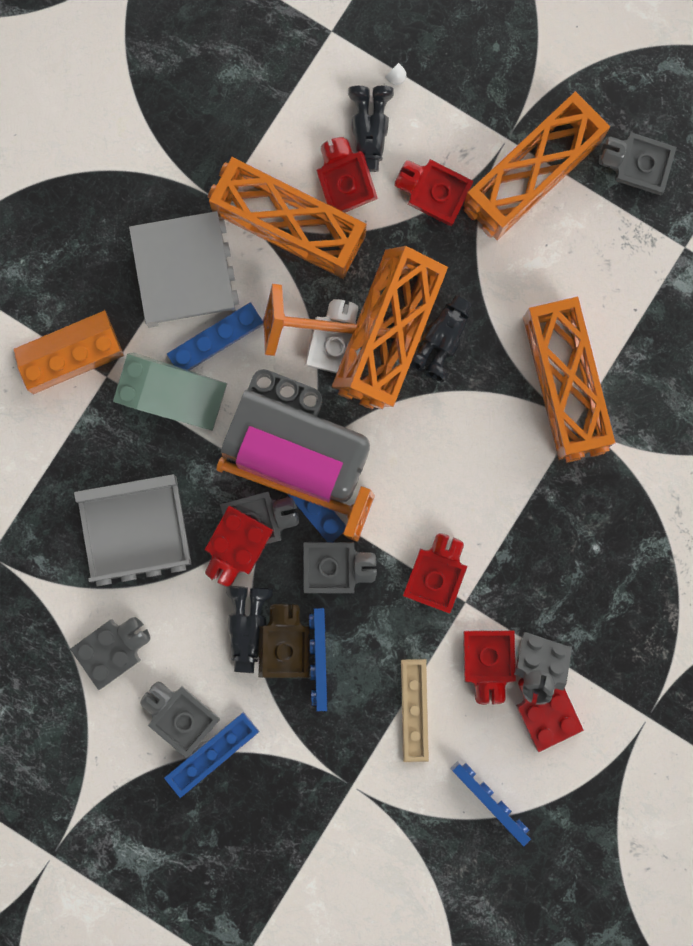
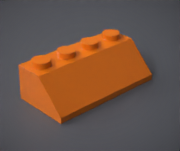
[14,310,124,394]

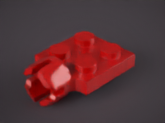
[316,137,378,213]
[395,159,474,226]
[205,506,274,587]
[403,533,468,613]
[463,631,516,705]
[516,678,584,752]

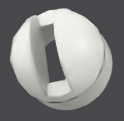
[385,63,406,85]

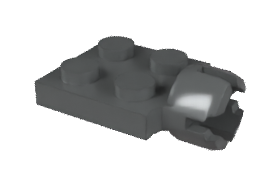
[599,132,677,195]
[220,492,299,544]
[304,542,377,593]
[70,617,151,691]
[514,632,572,705]
[140,682,220,758]

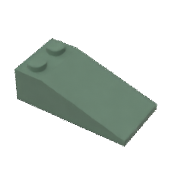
[113,352,228,431]

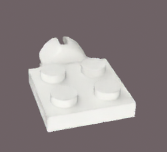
[305,299,360,374]

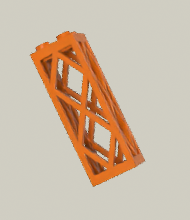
[463,91,610,240]
[208,157,367,279]
[332,246,448,410]
[523,296,616,463]

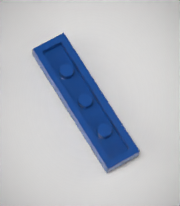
[167,302,264,371]
[287,494,346,542]
[309,608,327,711]
[164,712,260,798]
[450,761,531,846]

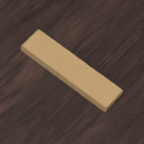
[401,659,429,762]

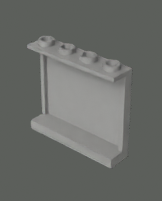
[129,211,239,328]
[74,474,192,586]

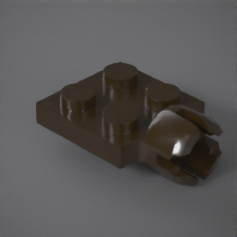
[258,604,310,678]

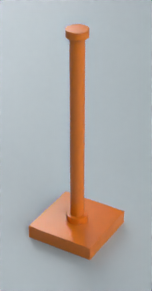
[263,284,421,356]
[216,457,375,542]

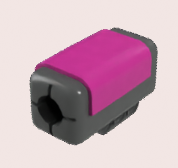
[221,369,370,503]

